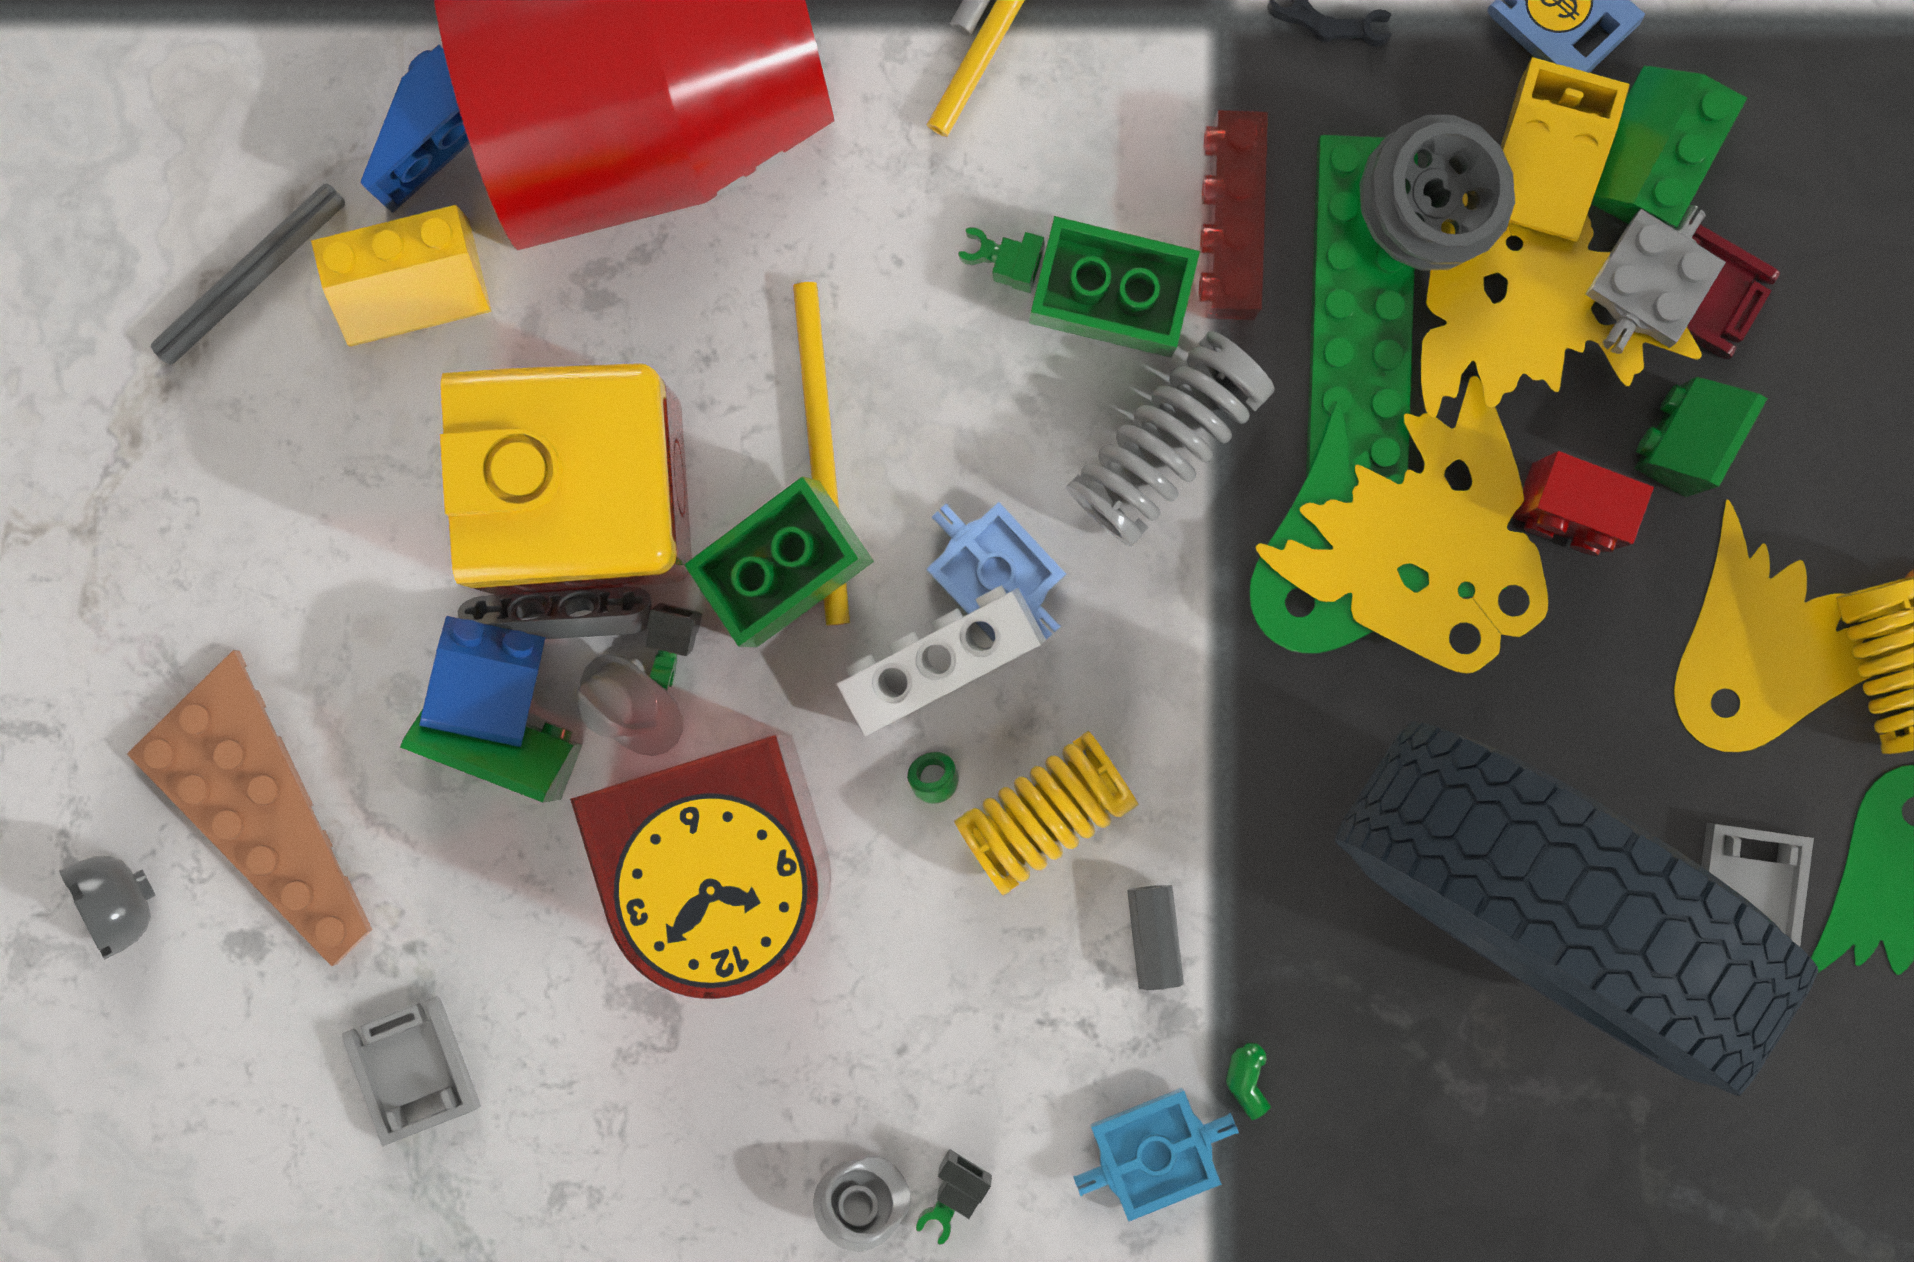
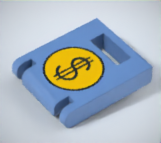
[1488,0,1645,73]

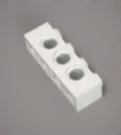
[837,585,1046,737]

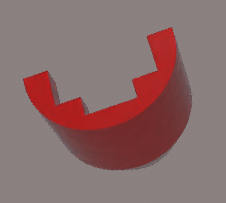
[434,0,835,251]

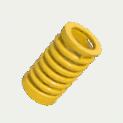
[1836,576,1914,754]
[954,730,1139,896]

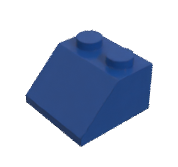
[419,616,546,747]

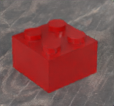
[1512,451,1654,556]

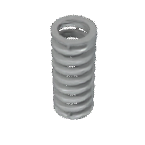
[1066,331,1275,547]

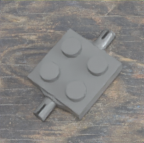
[1585,205,1726,354]

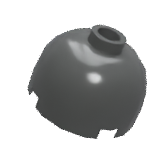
[59,856,156,960]

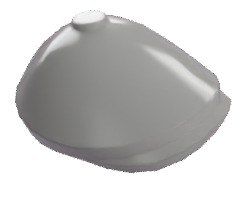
[813,1156,911,1252]

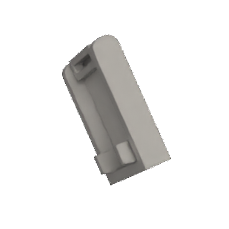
[1701,823,1814,946]
[342,996,481,1147]

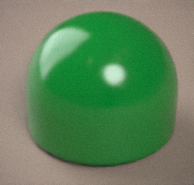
[907,752,959,804]

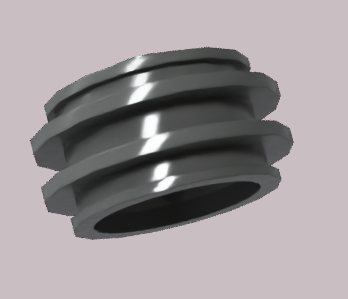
[1359,115,1515,271]

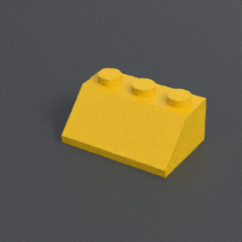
[311,205,492,347]

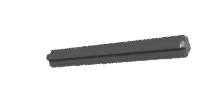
[151,183,345,365]

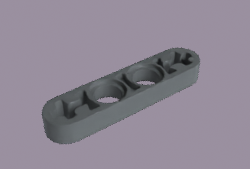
[457,587,652,639]

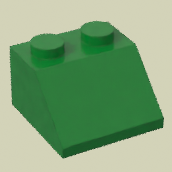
[1634,377,1768,497]

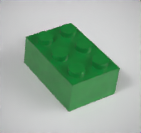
[1029,216,1200,358]
[684,476,874,648]

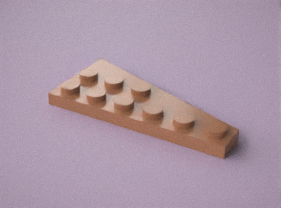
[127,650,373,966]

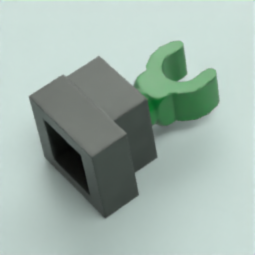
[646,603,703,691]
[916,1149,992,1245]

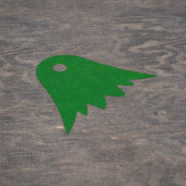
[1250,401,1507,653]
[1811,764,1914,975]

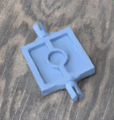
[926,502,1066,642]

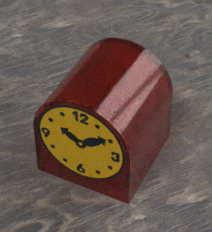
[570,735,831,999]

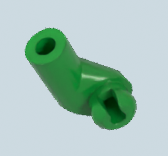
[1226,1042,1271,1120]

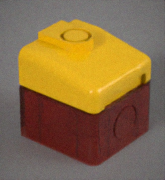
[440,363,692,595]

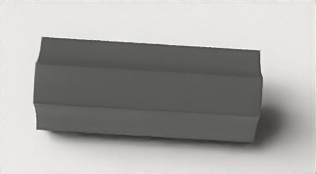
[1127,885,1184,991]

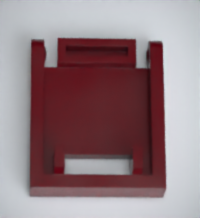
[1687,221,1780,360]

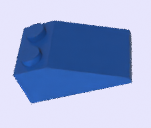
[360,44,470,213]

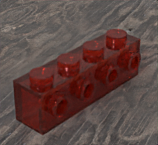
[1198,110,1268,320]

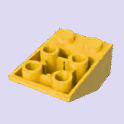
[1501,57,1630,242]

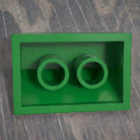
[1591,65,1747,228]
[400,709,582,803]

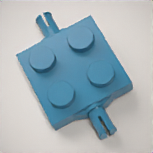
[1073,1088,1239,1222]

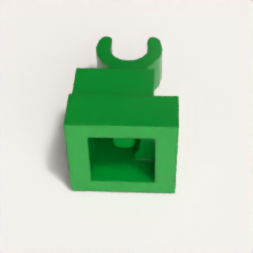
[958,227,1045,294]

